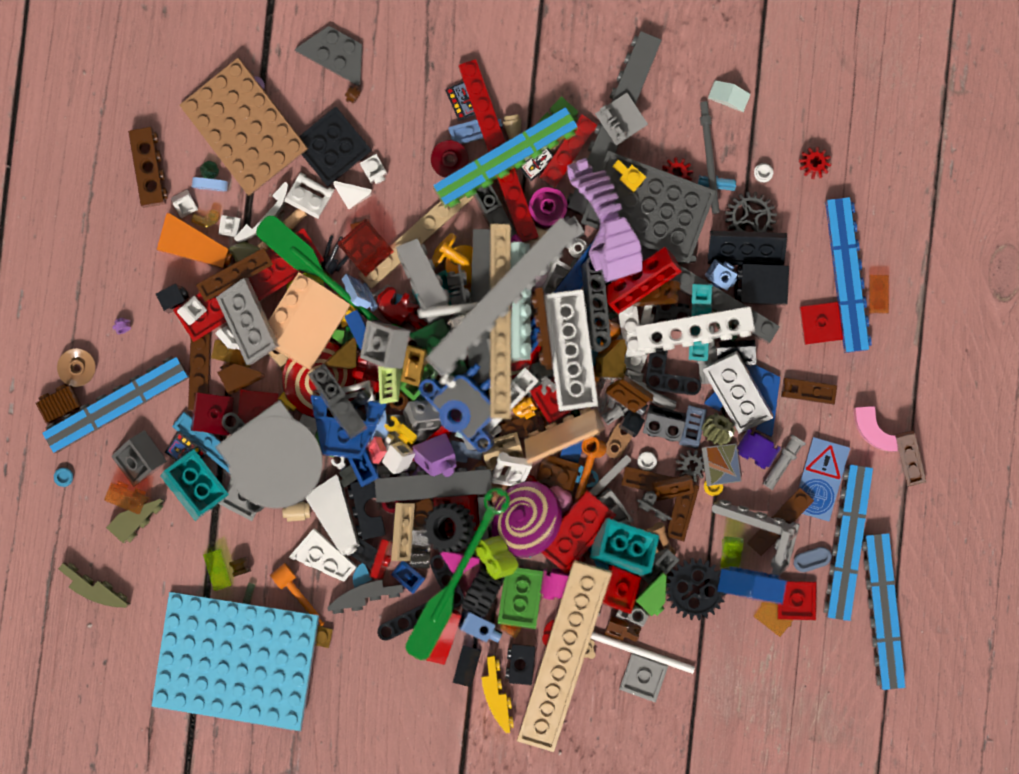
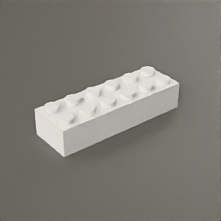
[544,290,598,411]

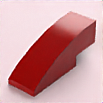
[426,610,461,665]

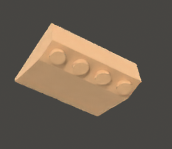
[268,272,351,370]
[524,407,606,464]

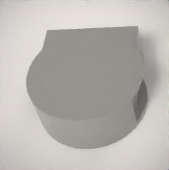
[215,401,322,508]

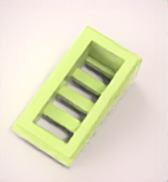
[378,366,402,404]

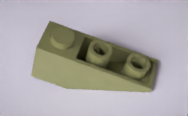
[106,499,164,543]

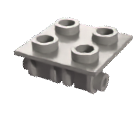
[595,93,648,145]

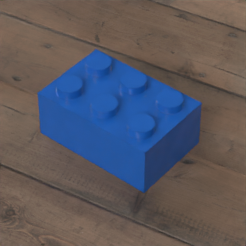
[717,566,787,604]

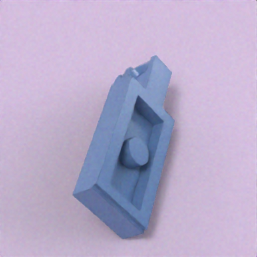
[449,119,503,145]

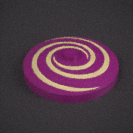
[491,481,562,558]

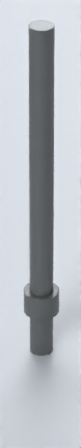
[700,101,720,214]

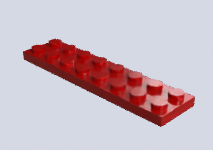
[173,228,324,342]

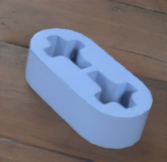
[191,177,228,192]

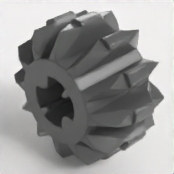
[676,450,705,482]

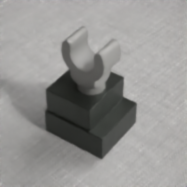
[529,362,556,395]

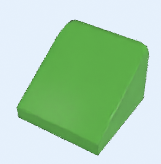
[332,329,345,346]

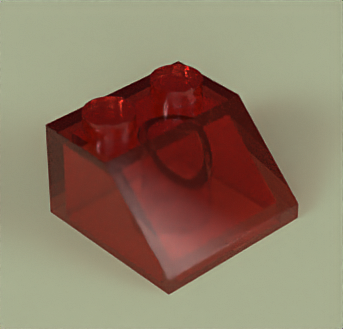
[337,219,394,277]

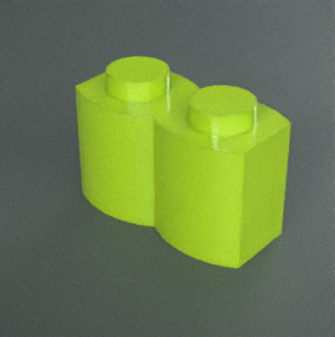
[476,536,519,579]

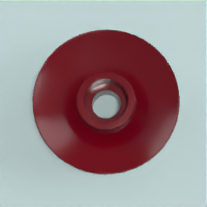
[431,140,469,178]

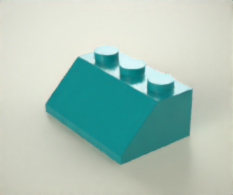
[160,449,229,521]
[590,518,659,575]

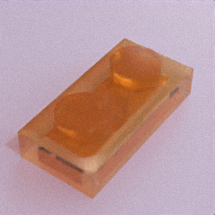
[869,275,889,314]

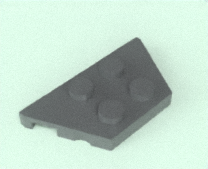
[295,26,362,87]

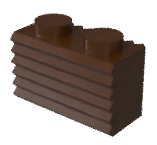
[36,384,82,424]

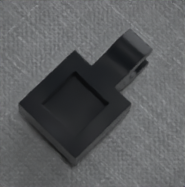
[619,405,648,437]

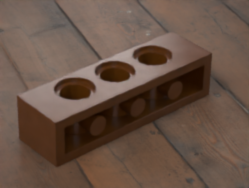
[128,127,168,208]

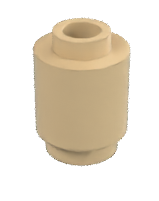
[282,501,310,522]

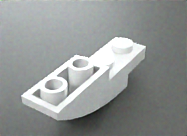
[485,368,539,433]

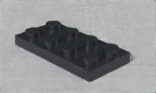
[707,231,787,266]

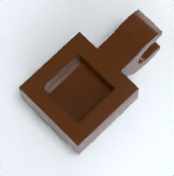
[605,616,641,642]

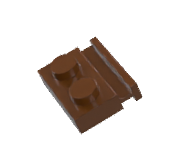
[606,375,654,413]
[536,455,581,491]

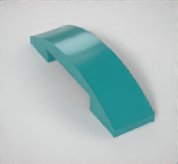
[689,283,712,361]

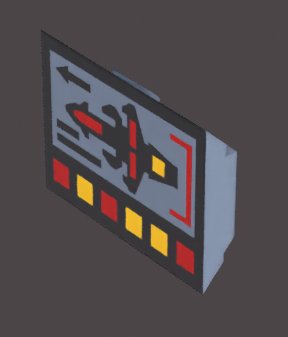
[445,82,475,121]

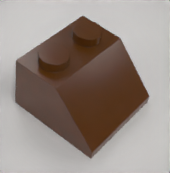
[217,362,265,395]

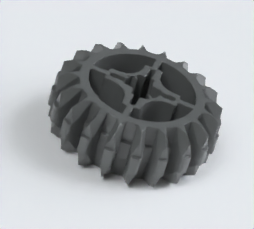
[725,192,777,232]

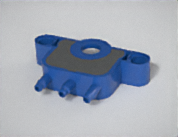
[419,363,494,452]

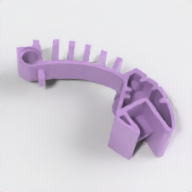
[567,158,642,282]

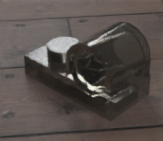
[410,527,431,569]

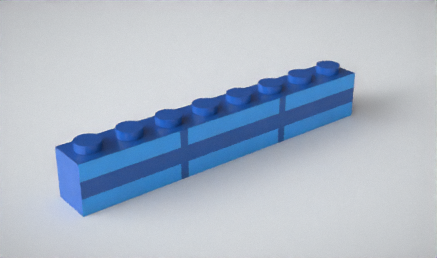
[825,197,872,353]

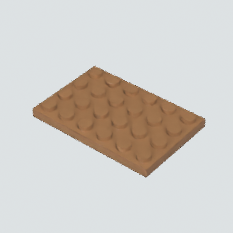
[179,58,309,196]

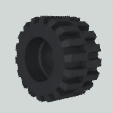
[423,503,477,553]
[462,565,504,618]

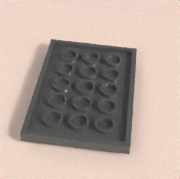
[581,151,716,263]

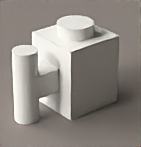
[382,434,416,474]

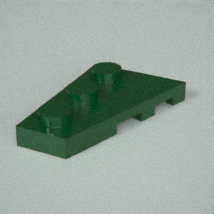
[409,318,469,377]

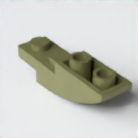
[58,562,130,608]

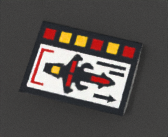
[520,148,553,181]

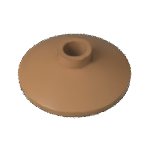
[57,348,96,387]

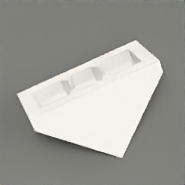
[333,181,372,209]

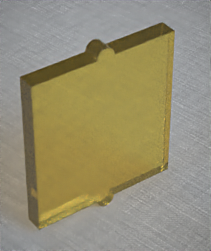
[753,601,793,637]

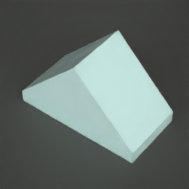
[708,80,750,112]

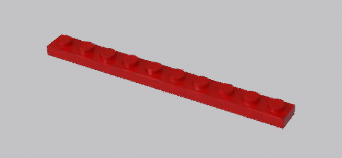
[458,59,539,243]

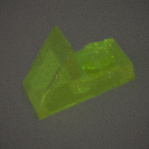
[720,536,743,569]

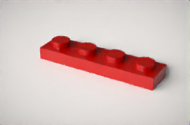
[538,114,597,188]

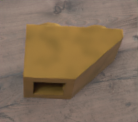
[595,339,627,378]

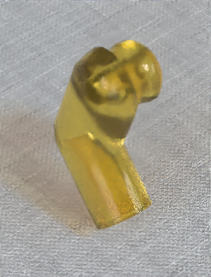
[191,210,220,227]

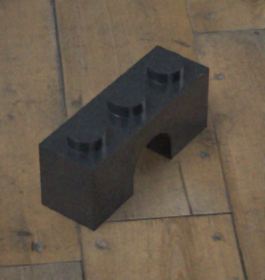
[348,481,386,540]

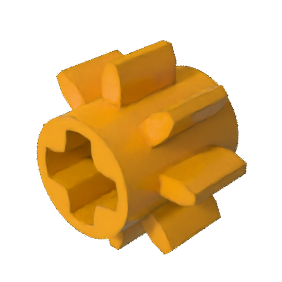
[514,396,538,420]

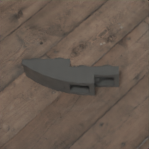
[473,185,517,239]
[308,364,367,439]
[327,580,404,614]

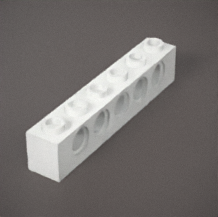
[636,307,755,354]

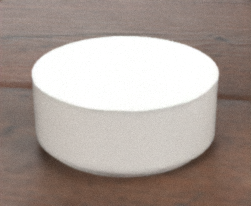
[637,452,657,471]

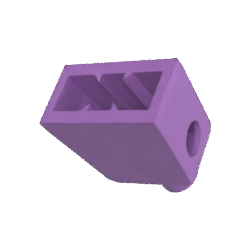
[413,433,456,477]

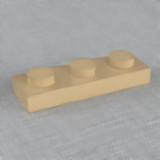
[391,503,415,561]

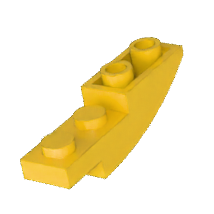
[481,655,514,733]

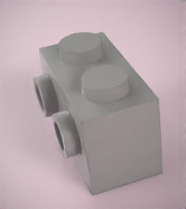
[403,400,442,432]

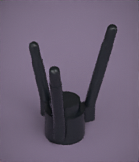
[321,235,363,275]

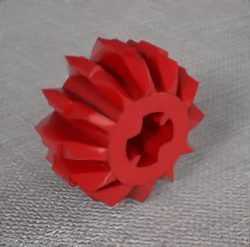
[799,147,831,179]
[662,157,693,181]

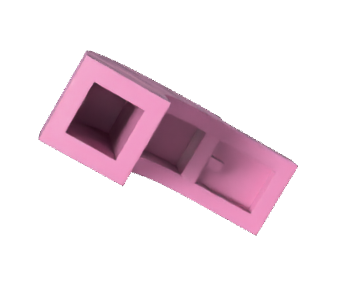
[853,406,916,452]

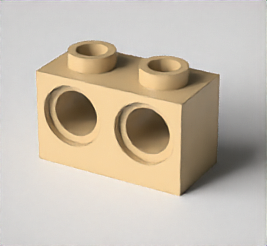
[482,432,524,470]

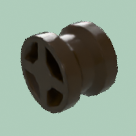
[229,557,251,577]

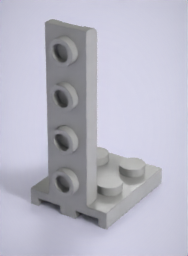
[712,500,800,575]

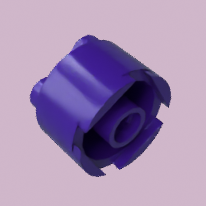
[737,428,781,470]

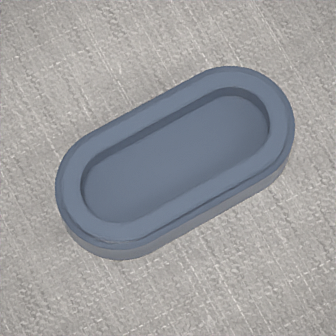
[793,547,831,572]

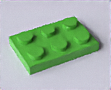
[498,568,543,629]

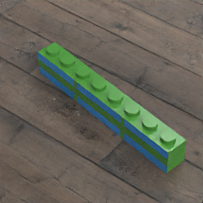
[433,107,578,208]

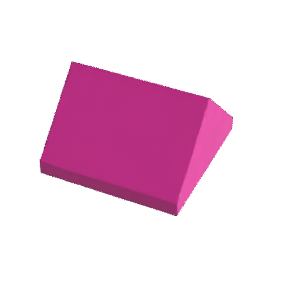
[441,552,481,574]

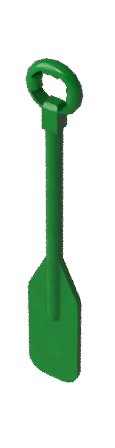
[256,215,403,328]
[405,487,510,660]

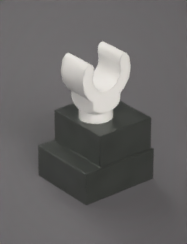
[331,457,358,488]

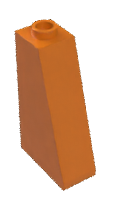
[157,213,232,269]

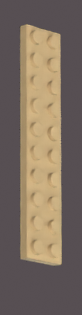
[517,560,611,752]

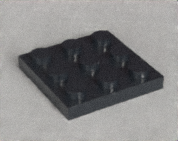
[299,106,372,187]

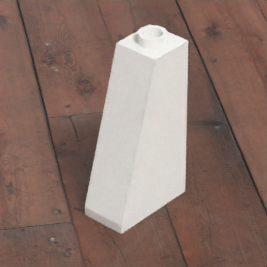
[306,475,359,556]

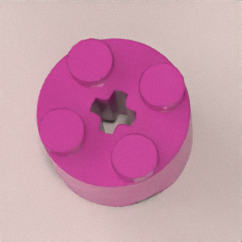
[529,187,567,228]
[540,568,571,600]

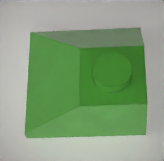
[635,573,666,616]

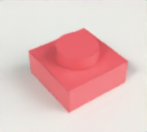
[367,436,387,464]

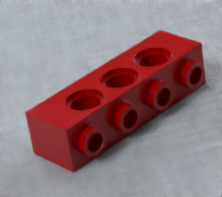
[606,247,682,314]

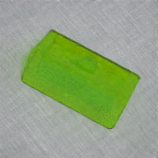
[203,549,233,591]

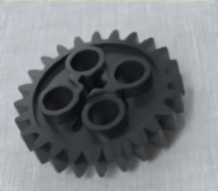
[666,558,727,620]

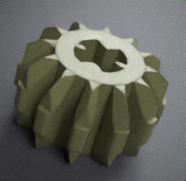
[701,413,735,446]

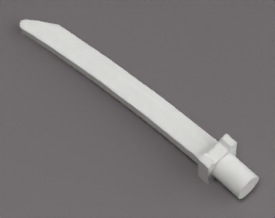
[433,367,456,388]

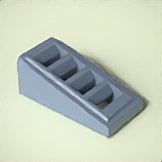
[679,405,707,449]

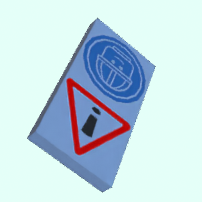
[798,437,850,522]

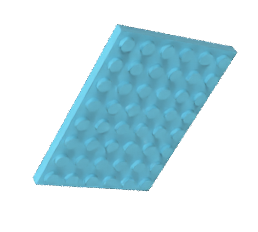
[151,592,320,731]

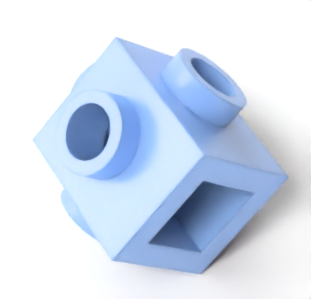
[705,259,738,290]

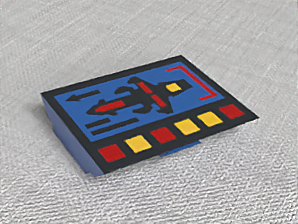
[165,432,206,462]

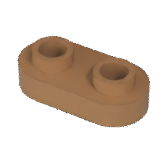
[606,423,632,458]

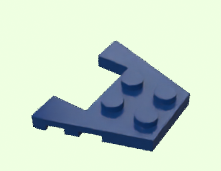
[704,365,780,437]
[311,395,386,459]

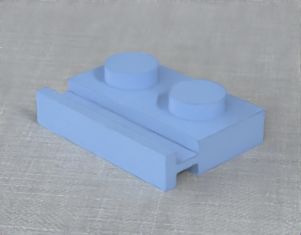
[342,274,378,312]

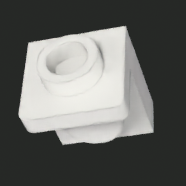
[360,154,388,184]

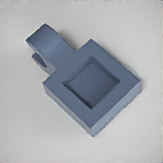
[451,440,483,463]

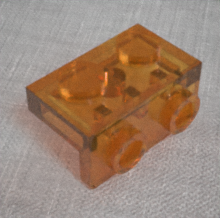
[104,481,150,514]

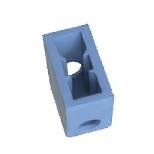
[458,609,502,643]

